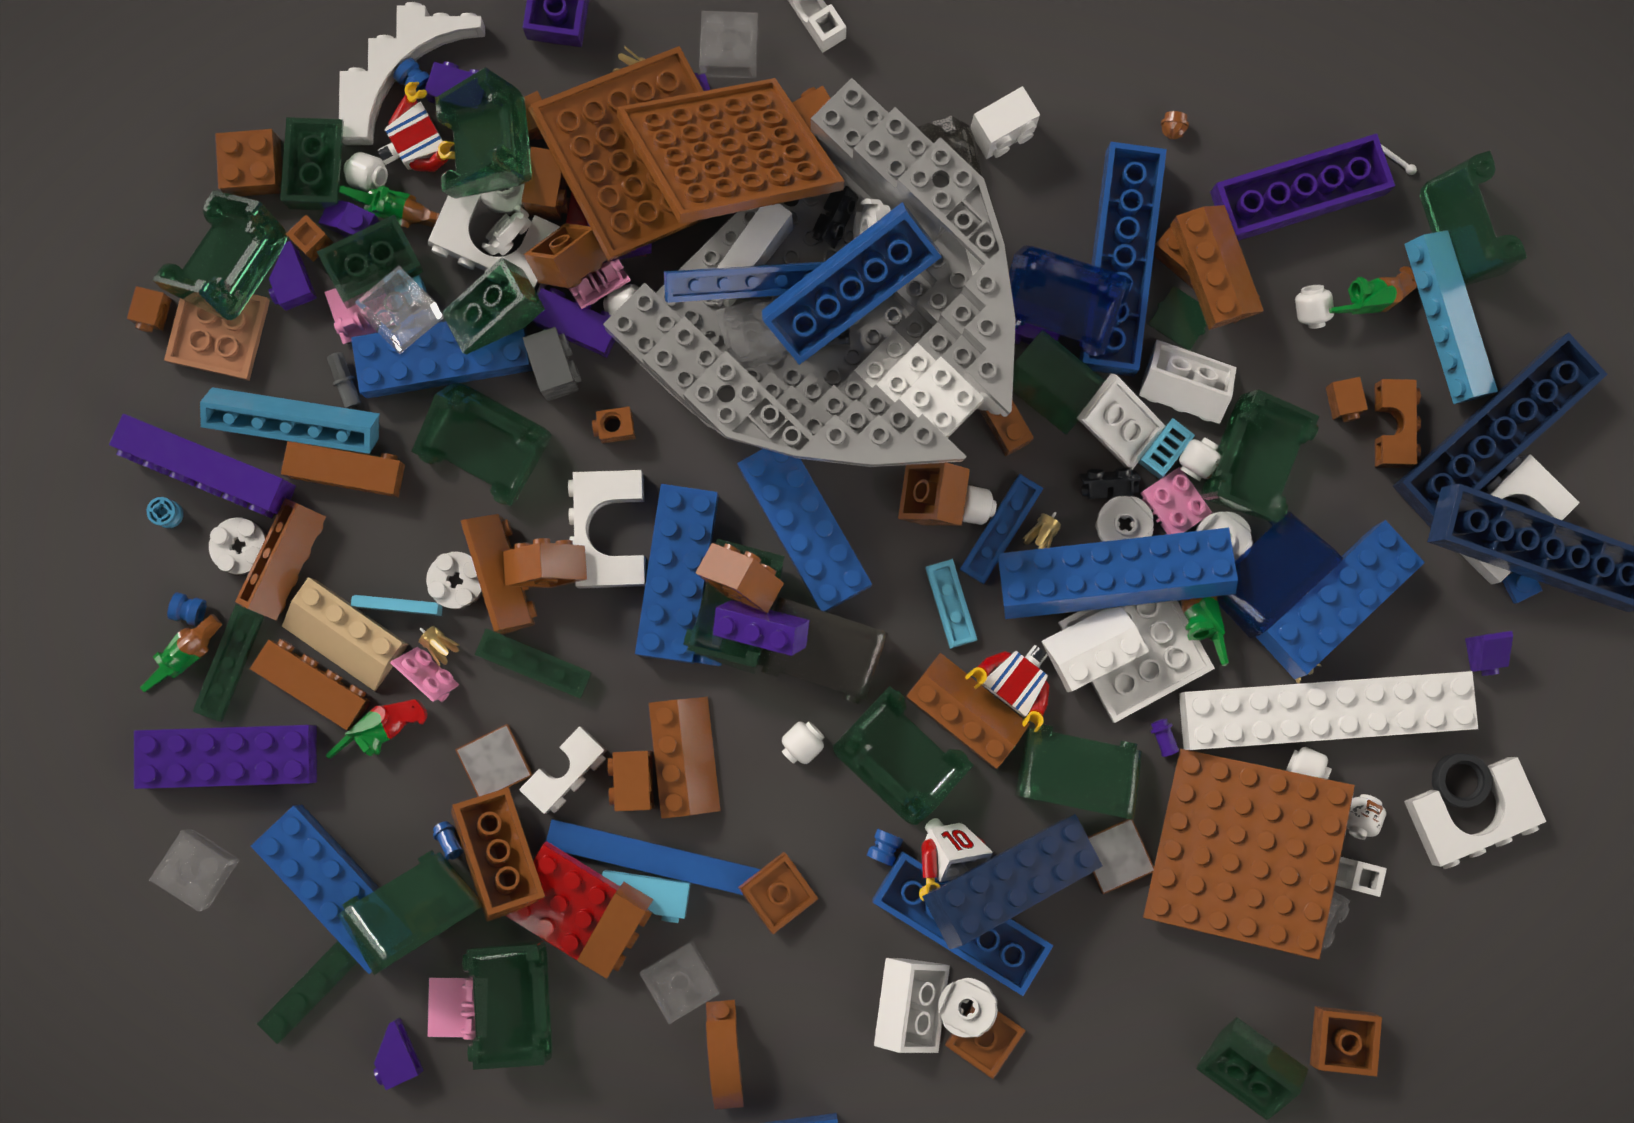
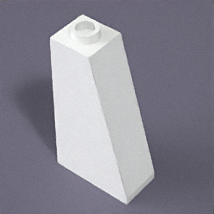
[711,204,793,309]

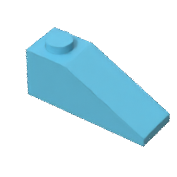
[602,870,691,923]

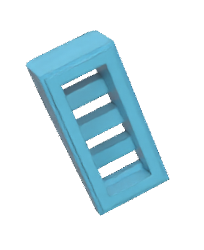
[1138,418,1195,479]

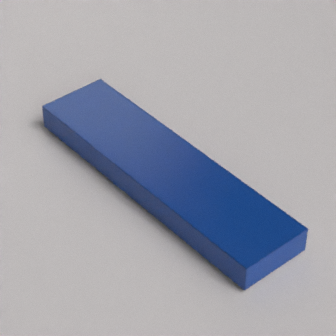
[959,473,1044,585]

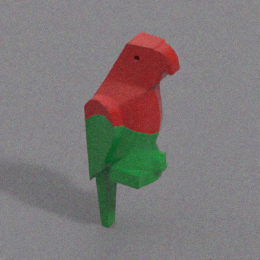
[325,699,427,759]

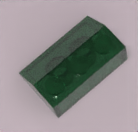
[280,117,344,210]
[317,215,423,309]
[1013,329,1105,435]
[1196,1017,1308,1121]

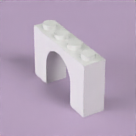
[428,179,560,293]
[1461,454,1580,584]
[568,470,647,588]
[1404,757,1546,869]

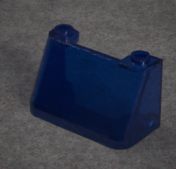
[1009,245,1132,356]
[1217,510,1344,638]

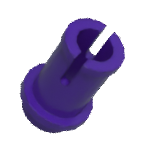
[1150,718,1180,757]

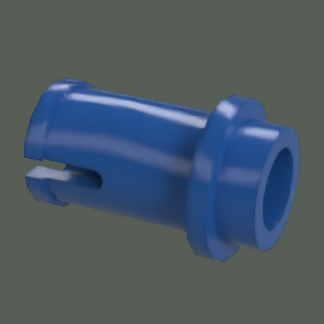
[433,821,464,860]

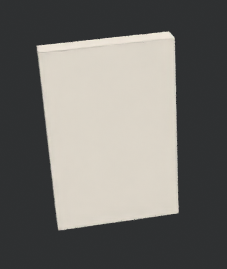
[1077,373,1166,470]

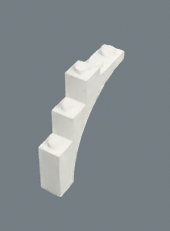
[339,2,485,145]

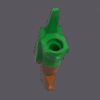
[339,186,440,228]
[1329,266,1417,314]
[1180,596,1228,666]
[140,614,222,692]

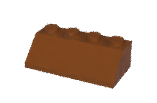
[1170,205,1264,330]
[461,514,537,635]
[905,653,1030,769]
[649,697,721,819]
[451,787,545,921]

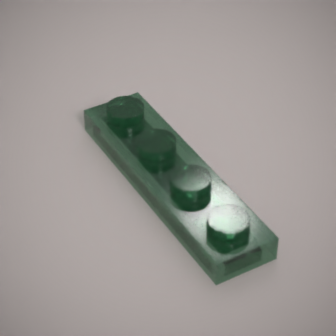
[192,604,265,722]
[475,628,592,699]
[257,941,358,1044]

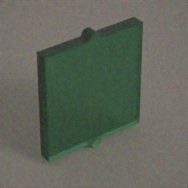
[1148,286,1207,351]

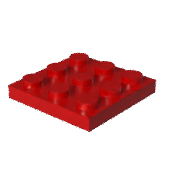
[505,841,620,960]

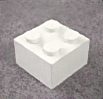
[970,86,1040,159]

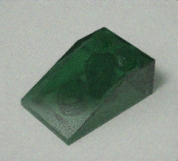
[441,257,545,355]

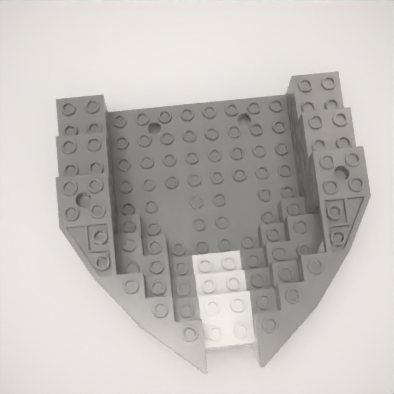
[603,78,1016,467]

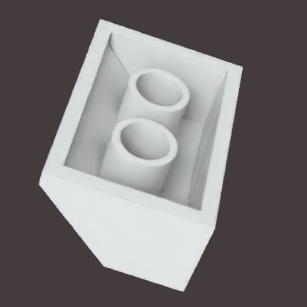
[1139,340,1236,424]
[1041,607,1149,692]
[874,958,950,1053]

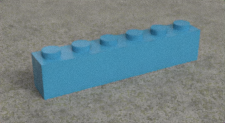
[1404,230,1498,404]
[200,387,380,454]

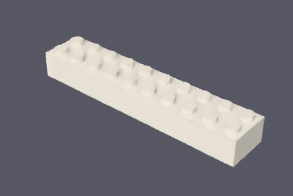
[1179,671,1478,750]

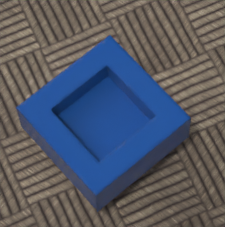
[1502,572,1543,604]

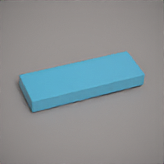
[925,559,978,649]
[351,595,443,616]

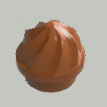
[1161,111,1189,140]

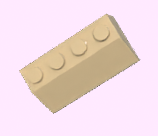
[282,577,409,691]

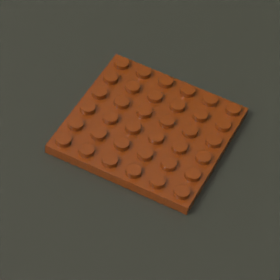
[529,46,708,261]
[617,78,845,224]
[1143,749,1355,960]

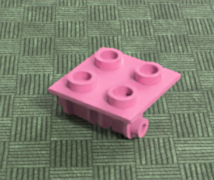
[568,259,631,309]
[324,273,397,345]
[1140,467,1212,535]
[390,647,459,702]
[428,978,488,1040]

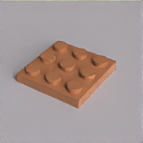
[164,279,270,381]

